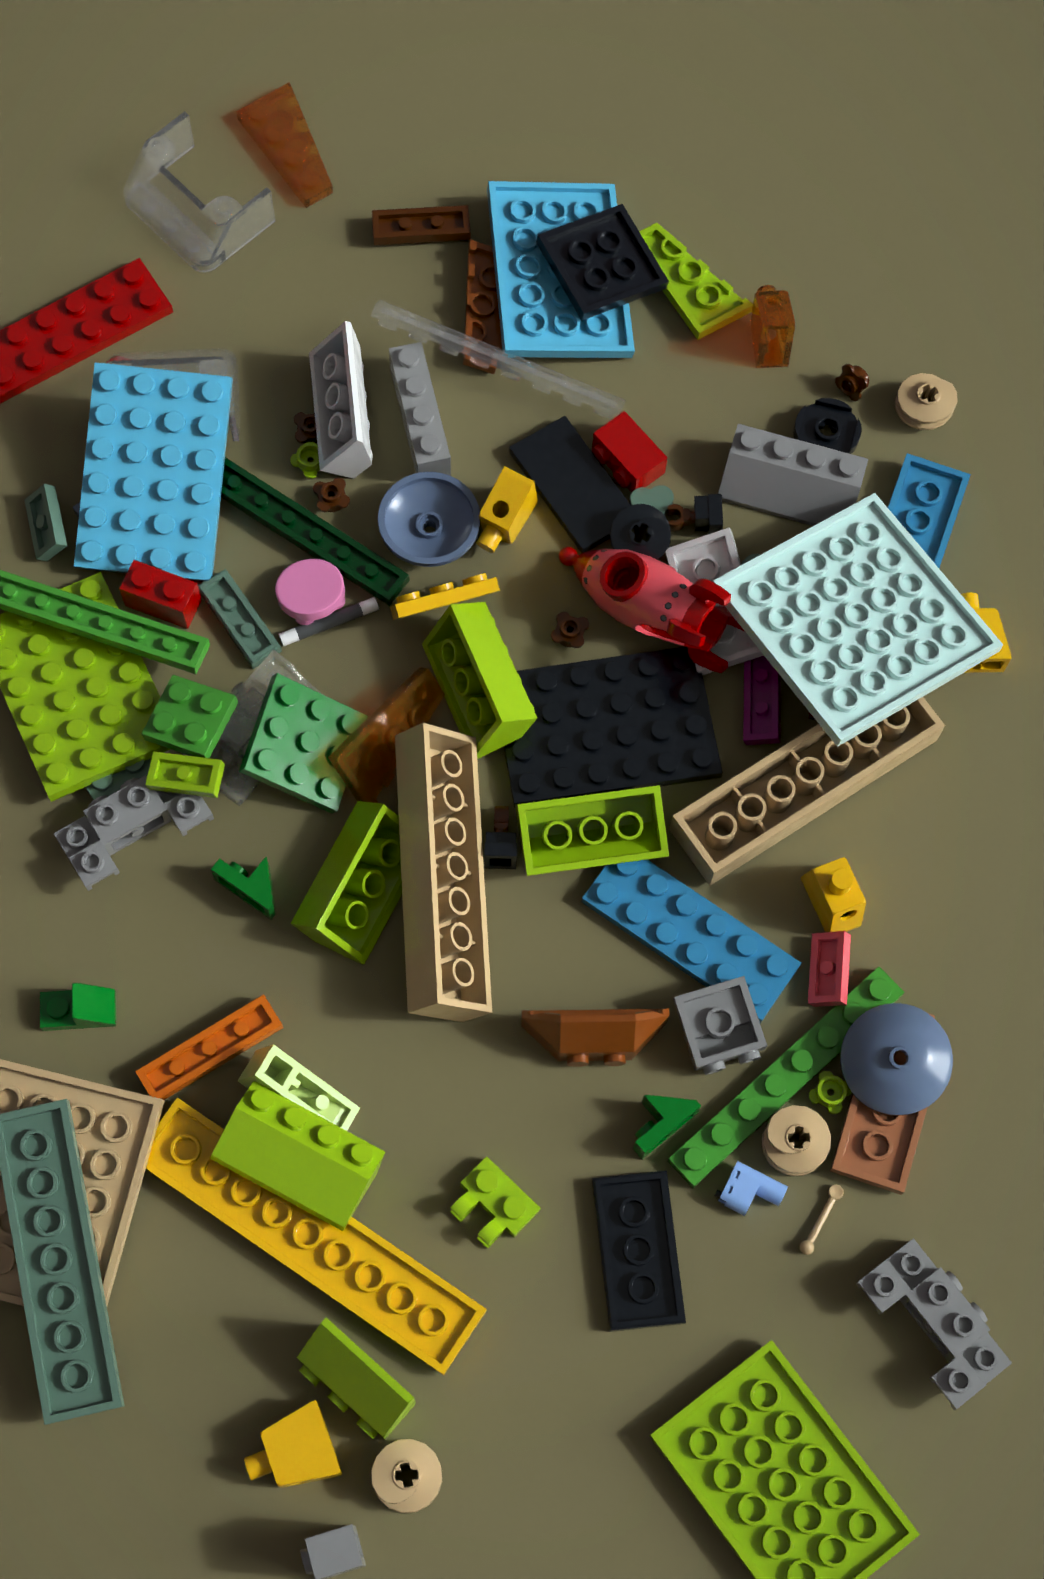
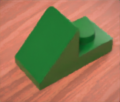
[211,857,276,920]
[40,983,116,1031]
[633,1095,701,1160]

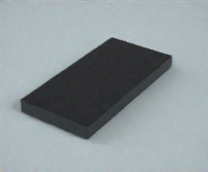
[509,416,630,553]
[592,1171,686,1332]

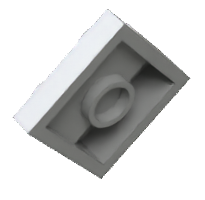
[673,976,767,1075]

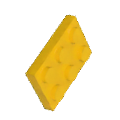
[390,573,500,620]

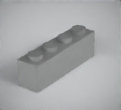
[389,342,451,476]

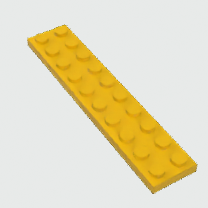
[146,1097,487,1376]

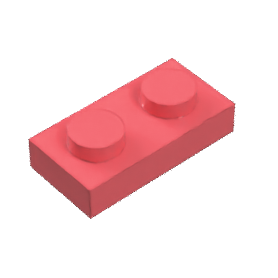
[808,931,851,1007]

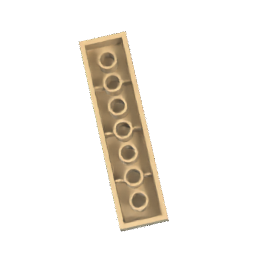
[669,697,945,886]
[395,723,492,1022]

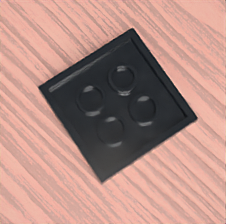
[536,204,669,321]

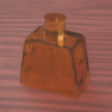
[751,285,795,368]

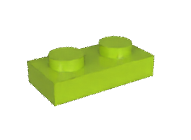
[145,751,225,798]

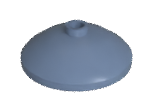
[378,472,480,567]
[840,1003,953,1115]

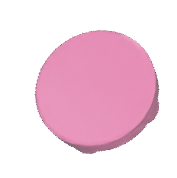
[275,559,345,625]

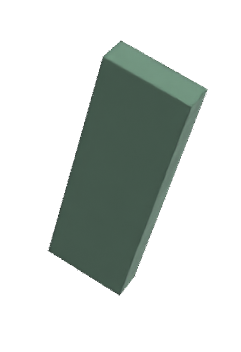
[198,569,282,669]

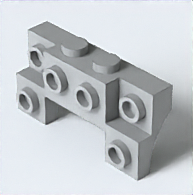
[54,775,214,891]
[855,1238,1012,1410]

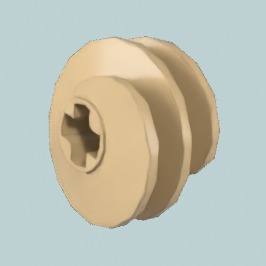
[895,373,958,430]
[761,1105,831,1176]
[371,1439,442,1514]

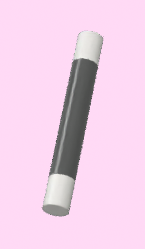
[278,597,379,647]

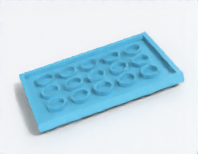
[487,181,635,358]
[74,362,233,581]

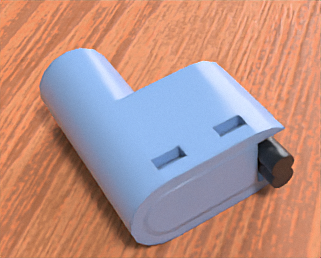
[714,1161,788,1216]

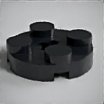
[793,398,862,454]

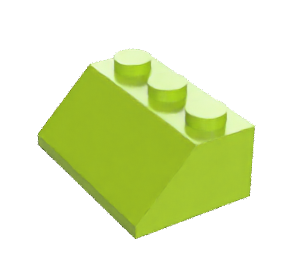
[297,1317,416,1440]

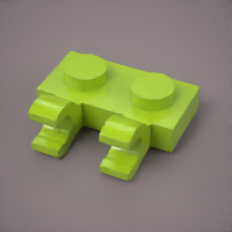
[450,1156,541,1249]

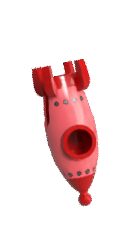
[559,546,745,673]

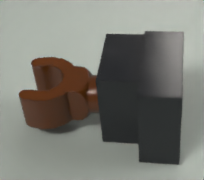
[667,494,723,534]
[484,806,517,869]

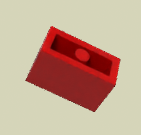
[592,411,668,492]
[119,560,202,629]

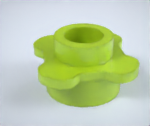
[290,442,320,479]
[809,1071,852,1114]

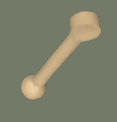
[799,1184,844,1255]

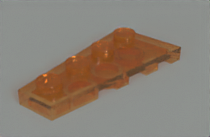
[236,82,333,208]
[328,667,445,803]

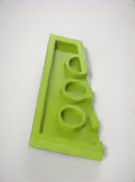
[639,222,754,340]

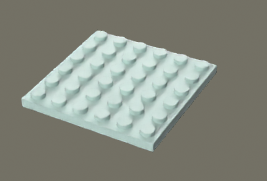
[713,493,1003,747]

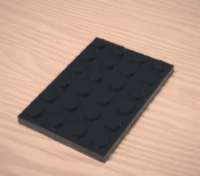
[504,647,723,808]

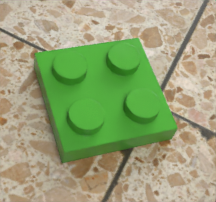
[141,675,238,758]

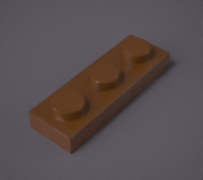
[372,205,471,245]

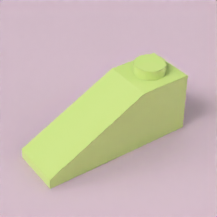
[238,1044,360,1131]

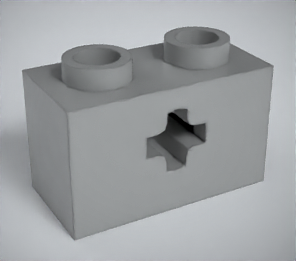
[300,1524,366,1579]

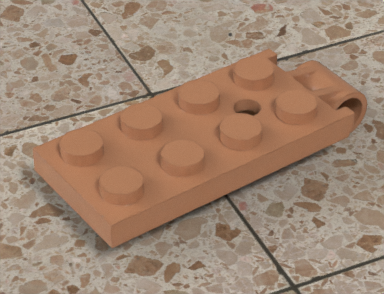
[830,1013,935,1195]

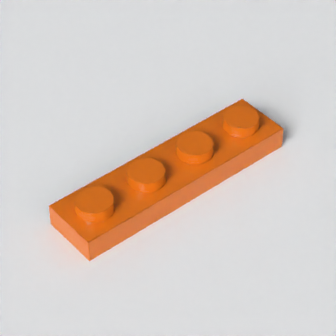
[135,994,283,1100]

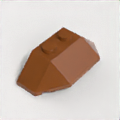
[521,1008,670,1067]

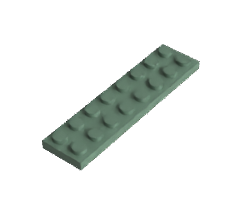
[0,1099,125,1425]

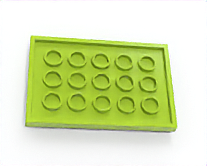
[0,572,170,802]
[649,1340,920,1579]

